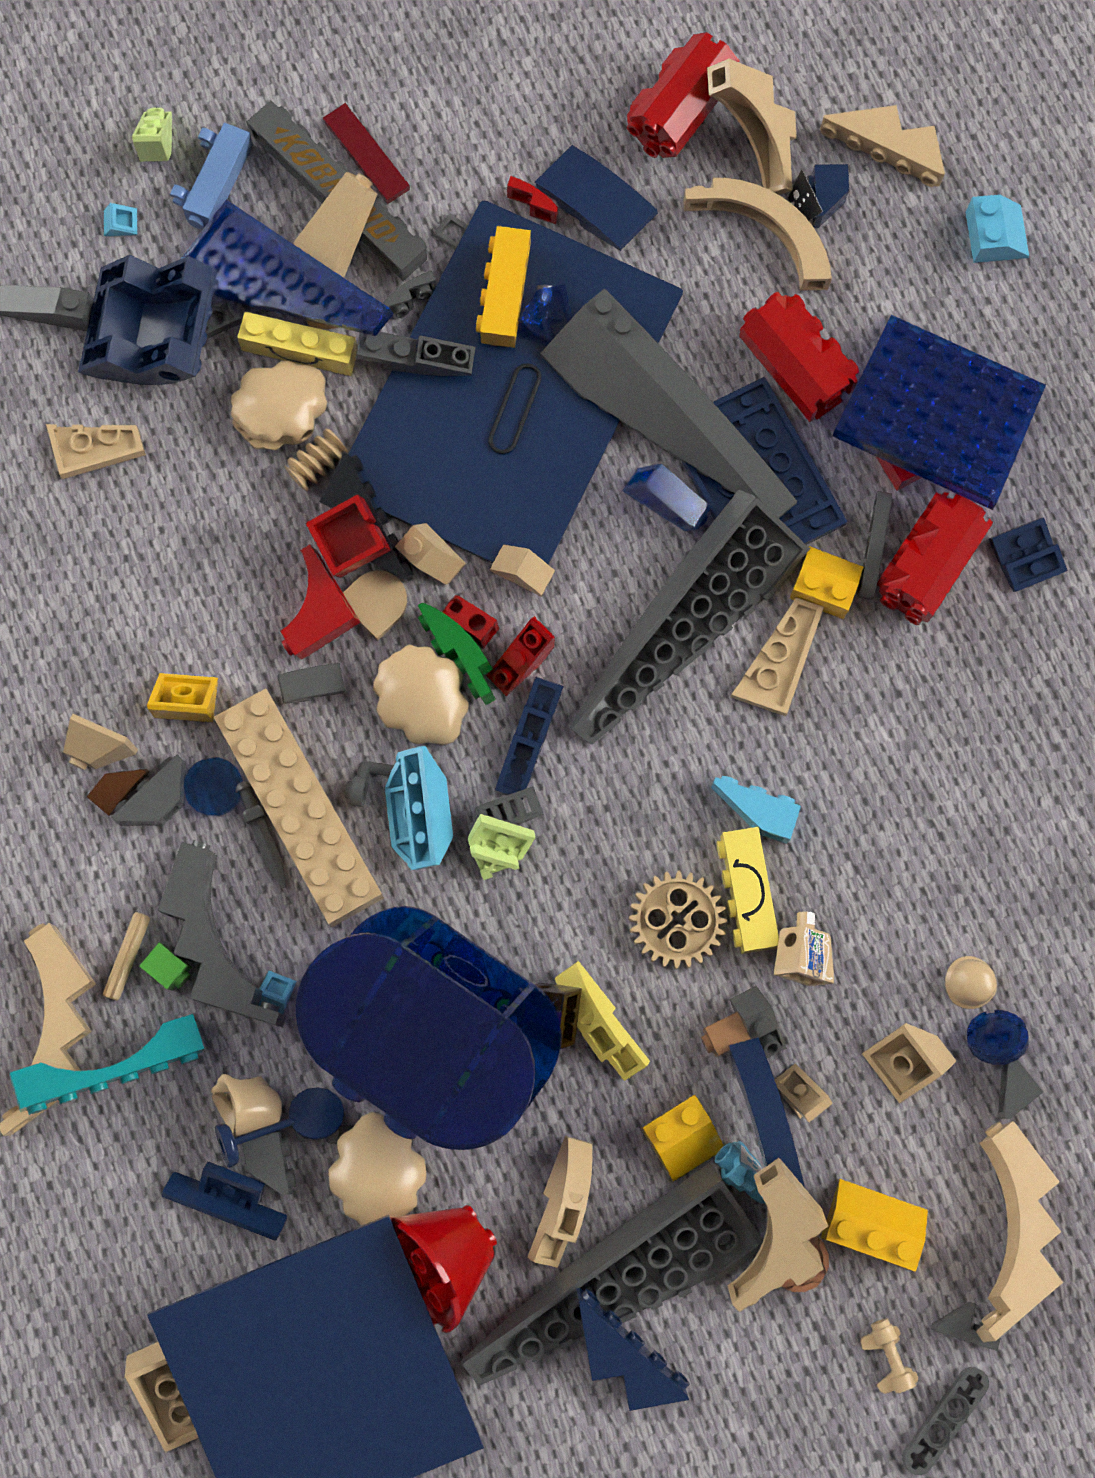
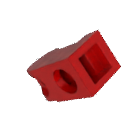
[442,595,499,649]

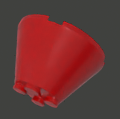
[390,1205,497,1333]

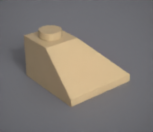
[63,714,138,770]
[862,1023,956,1103]

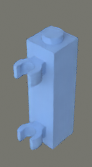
[170,123,253,230]

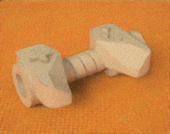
[860,1318,918,1394]

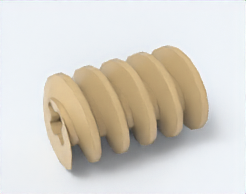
[284,428,348,491]

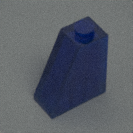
[622,463,712,531]

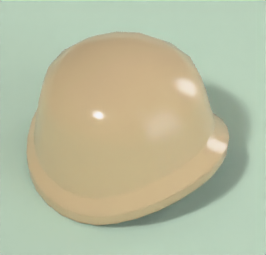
[945,956,997,1009]

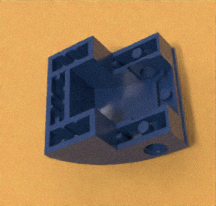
[78,254,218,385]

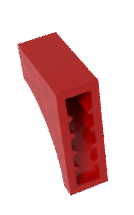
[280,544,361,659]

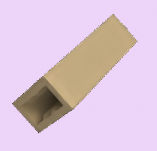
[285,172,377,293]

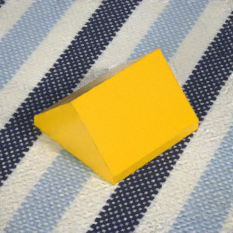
[147,673,218,722]

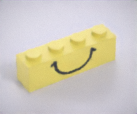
[237,312,357,376]
[716,827,779,954]

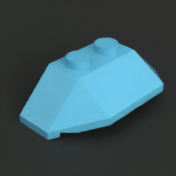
[385,746,453,870]

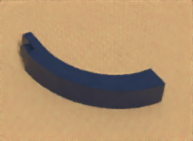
[729,1037,805,1188]

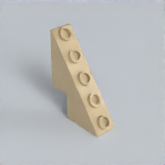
[820,105,945,187]

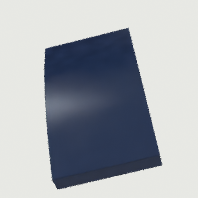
[535,145,658,251]

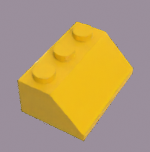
[821,1179,928,1272]

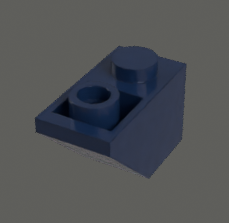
[807,164,849,228]

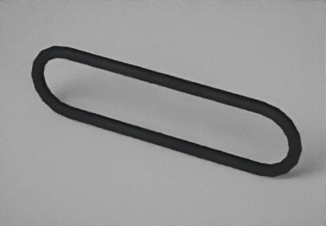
[488,363,541,454]

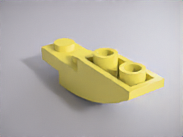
[555,961,650,1081]

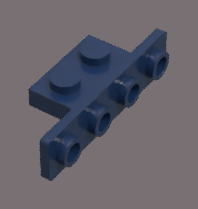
[162,1161,288,1241]

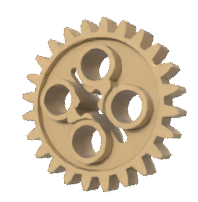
[628,871,727,970]

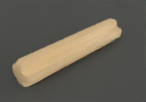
[103,912,150,1000]

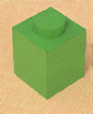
[139,942,192,991]

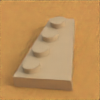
[731,597,824,717]

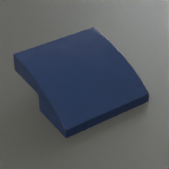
[988,517,1067,592]

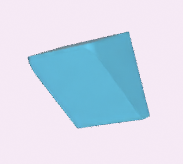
[104,203,137,236]
[259,971,297,1014]

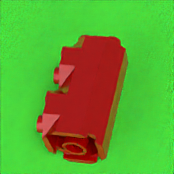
[627,32,740,158]
[739,292,859,422]
[877,492,993,625]

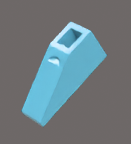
[711,776,801,844]

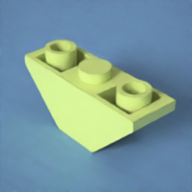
[132,108,172,162]

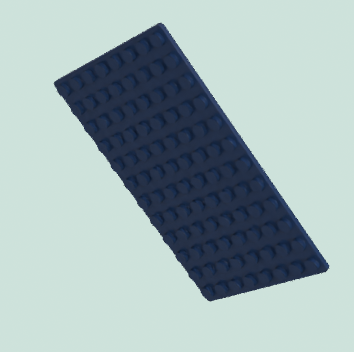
[348,200,683,565]

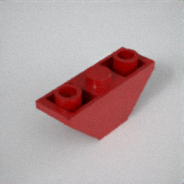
[486,616,555,696]

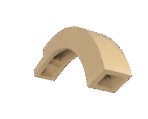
[683,177,832,291]

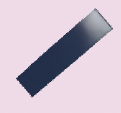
[495,676,564,800]

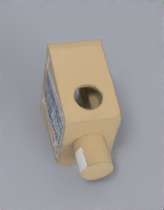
[774,912,834,986]

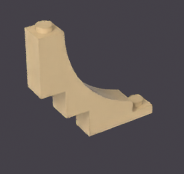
[0,923,96,1136]
[976,1121,1063,1342]

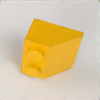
[789,546,863,619]
[641,1095,724,1182]

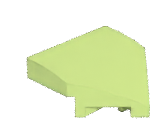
[468,814,535,880]

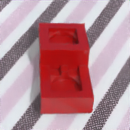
[507,176,558,224]

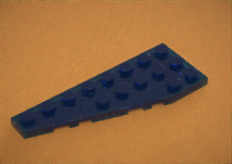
[180,200,394,336]

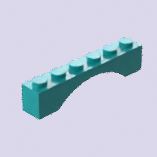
[9,1014,204,1115]

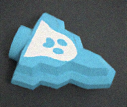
[714,1141,765,1204]

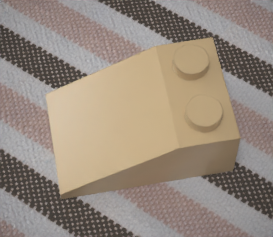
[125,1342,199,1452]

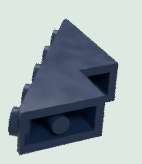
[576,1288,690,1411]

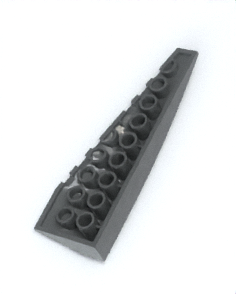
[540,288,798,518]
[570,490,810,745]
[461,1163,763,1386]

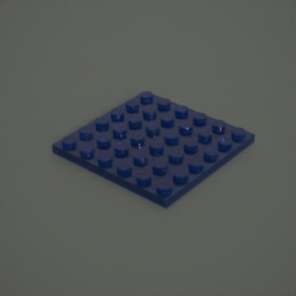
[832,315,1046,510]

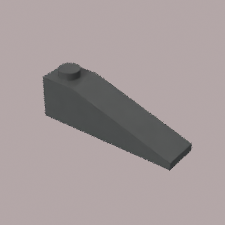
[0,285,93,331]

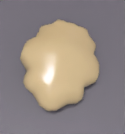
[231,361,327,451]
[373,644,469,745]
[328,1112,426,1226]

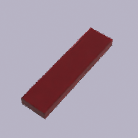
[323,103,410,205]

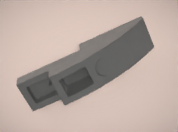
[355,328,475,376]

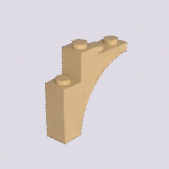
[707,59,796,195]
[728,1158,828,1312]

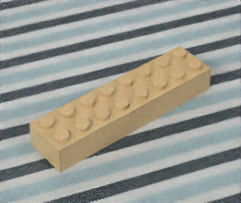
[214,688,384,928]

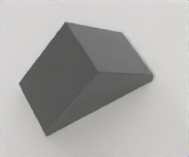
[997,1056,1043,1120]

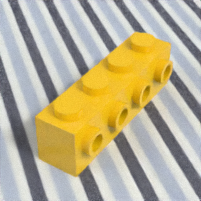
[476,226,531,348]

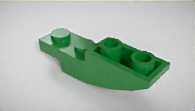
[418,602,496,705]

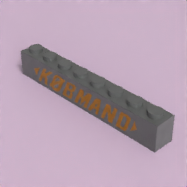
[246,100,427,281]

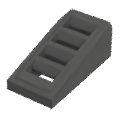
[475,786,544,825]

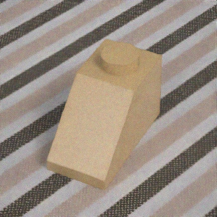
[395,523,466,585]

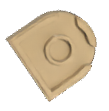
[343,570,407,641]

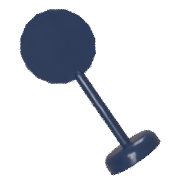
[215,1087,344,1168]

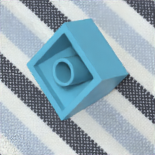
[965,195,1029,263]

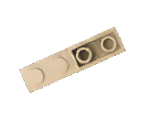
[527,1136,592,1268]

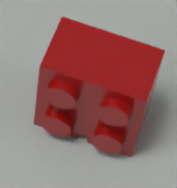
[306,495,391,578]

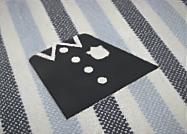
[788,169,823,221]

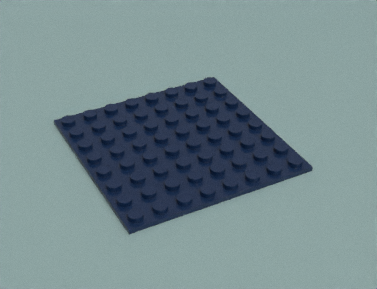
[147,1215,484,1478]

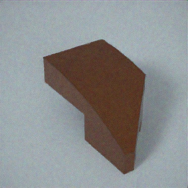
[87,769,150,816]

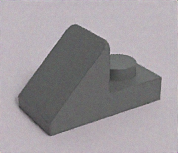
[931,1302,1001,1351]

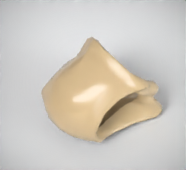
[211,1074,282,1138]

